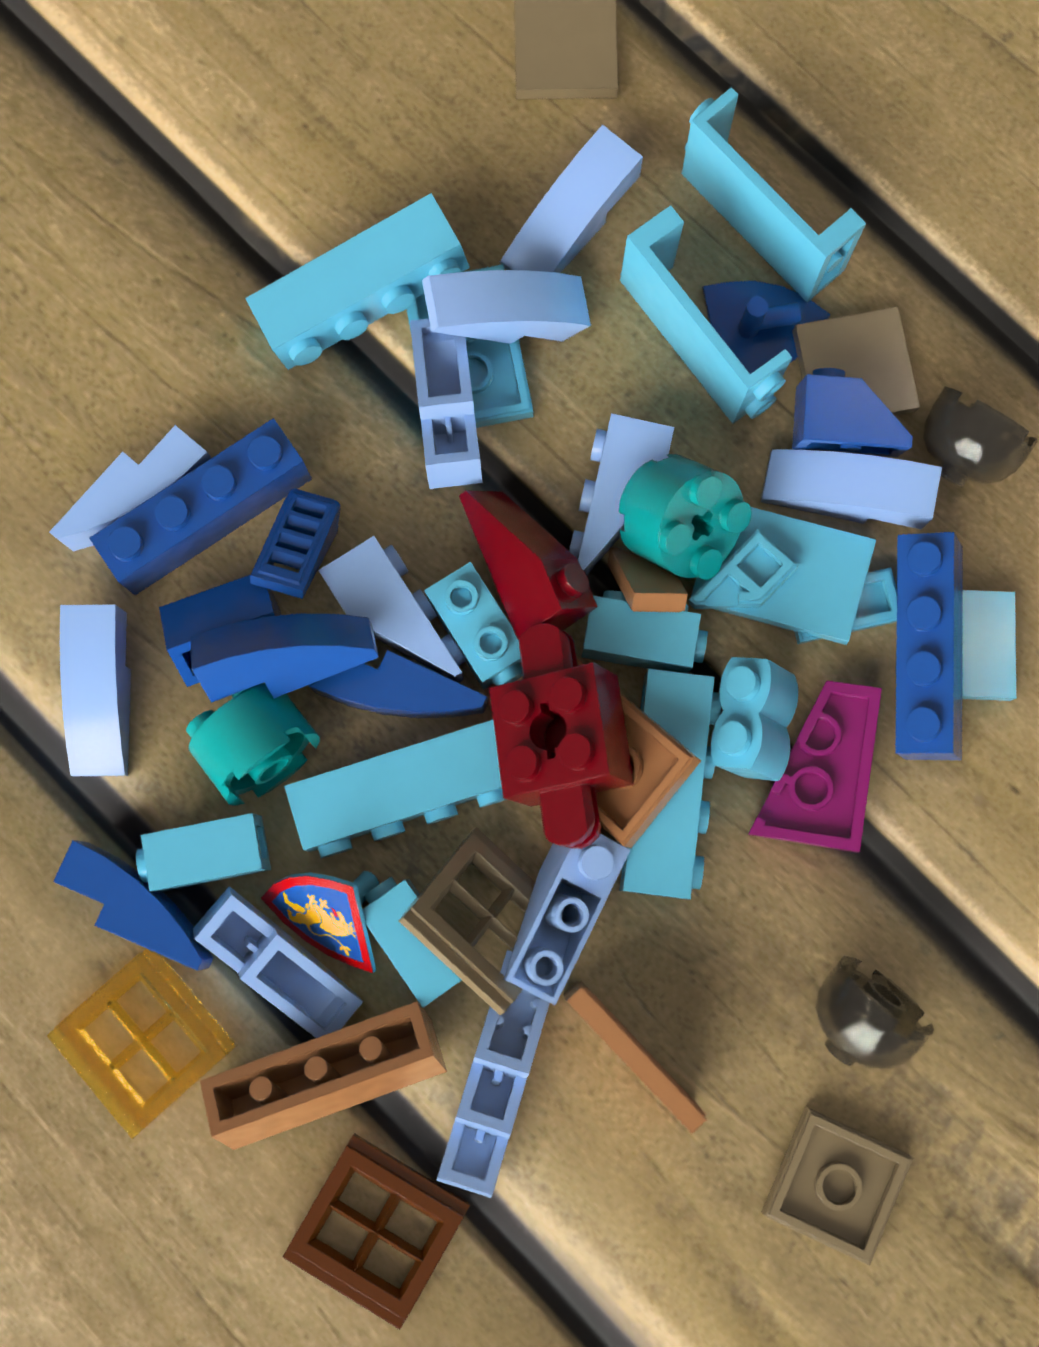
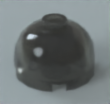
[923,387,1038,488]
[816,956,935,1069]

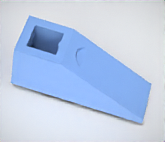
[569,413,674,575]
[318,536,466,683]
[504,834,630,1005]

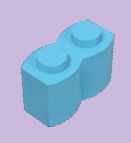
[711,657,798,781]

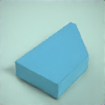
[689,529,799,609]

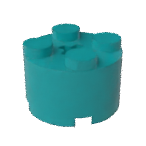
[619,454,752,580]
[186,682,320,806]

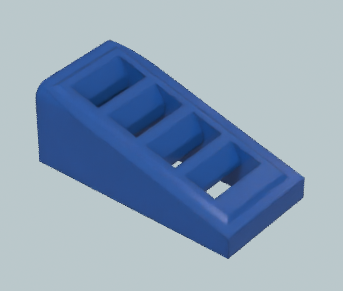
[250,488,341,599]

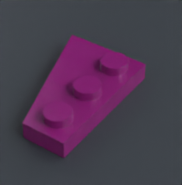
[748,680,882,853]

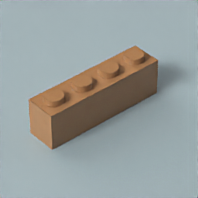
[200,1001,447,1150]

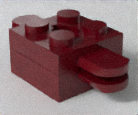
[489,623,634,849]

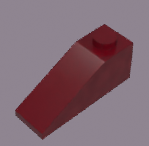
[459,490,597,640]

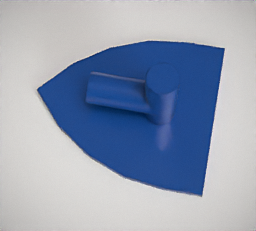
[702,281,831,374]

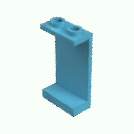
[682,87,866,302]
[620,205,792,424]

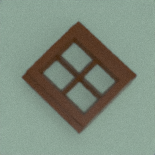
[283,1133,470,1330]

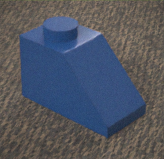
[792,368,913,457]

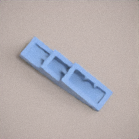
[437,950,550,1198]

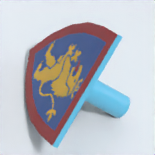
[261,871,379,973]

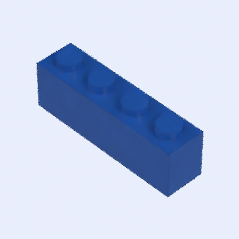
[89,418,312,595]
[895,532,963,760]

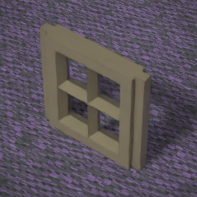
[399,827,535,1015]

